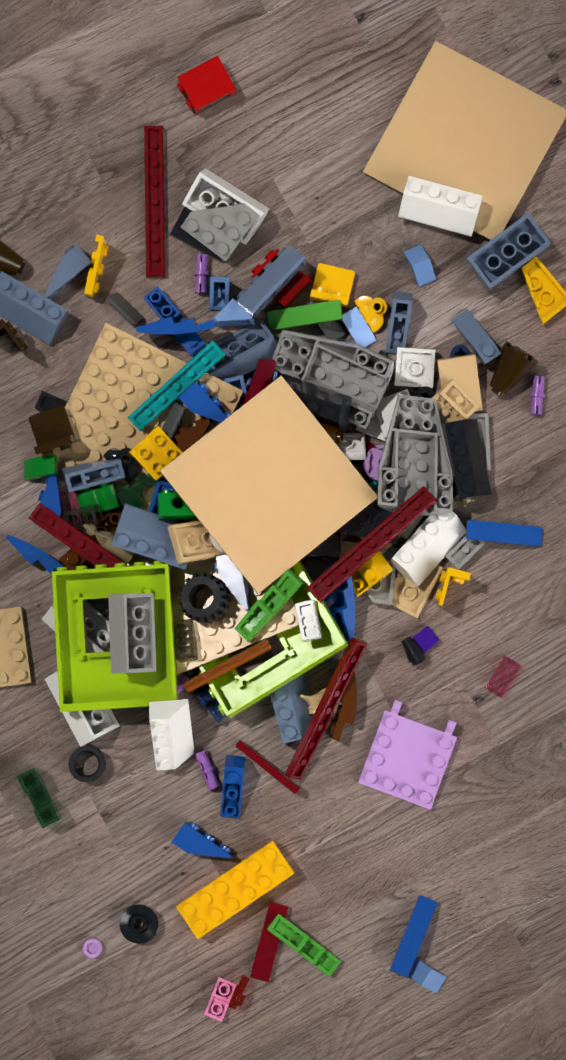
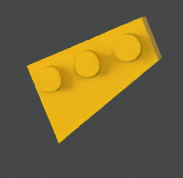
[84,234,109,298]
[521,256,566,325]

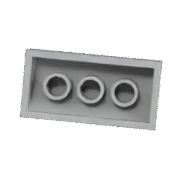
[108,593,156,673]

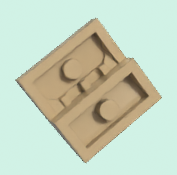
[432,379,479,424]

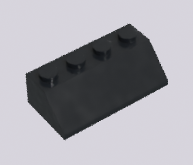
[274,373,352,432]
[442,419,492,501]

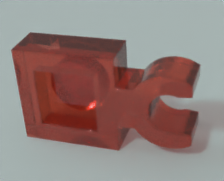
[228,975,249,1010]

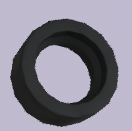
[68,745,106,782]

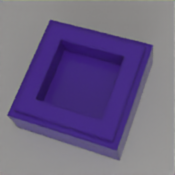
[413,625,440,652]

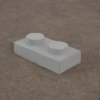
[445,536,486,570]

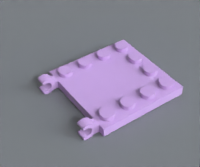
[358,700,457,810]

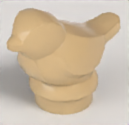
[300,688,326,716]

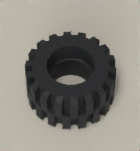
[178,573,231,624]

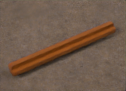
[184,639,272,692]

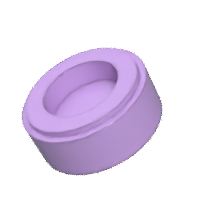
[83,938,103,958]

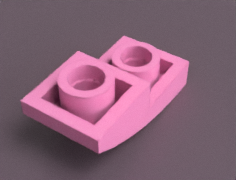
[204,978,237,1022]

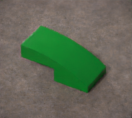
[24,454,58,480]

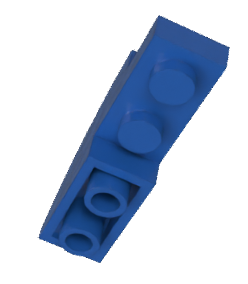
[143,286,206,357]

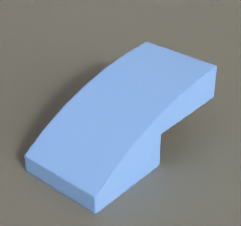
[342,307,376,347]

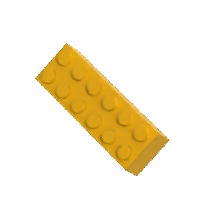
[176,840,294,939]

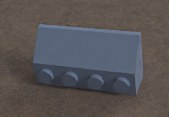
[467,213,551,292]
[237,245,306,318]
[0,271,69,345]
[195,318,277,381]
[111,503,188,570]
[270,673,313,744]

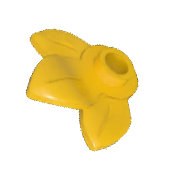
[355,296,388,333]

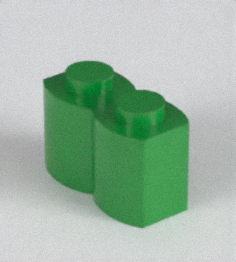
[76,482,122,516]

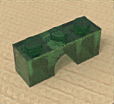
[116,472,168,507]
[16,767,62,829]

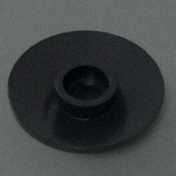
[120,904,158,944]

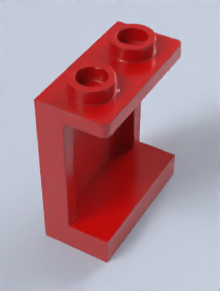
[177,56,236,114]
[251,248,311,309]

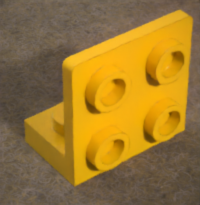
[310,263,355,309]
[128,426,183,480]
[434,567,471,607]

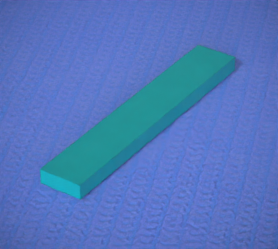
[127,340,226,432]

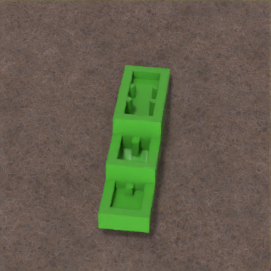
[267,300,343,331]
[234,569,304,642]
[267,914,341,977]

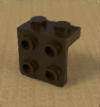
[0,319,28,356]
[29,406,76,456]

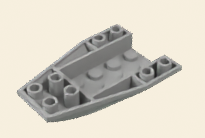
[272,330,394,429]
[378,395,453,516]

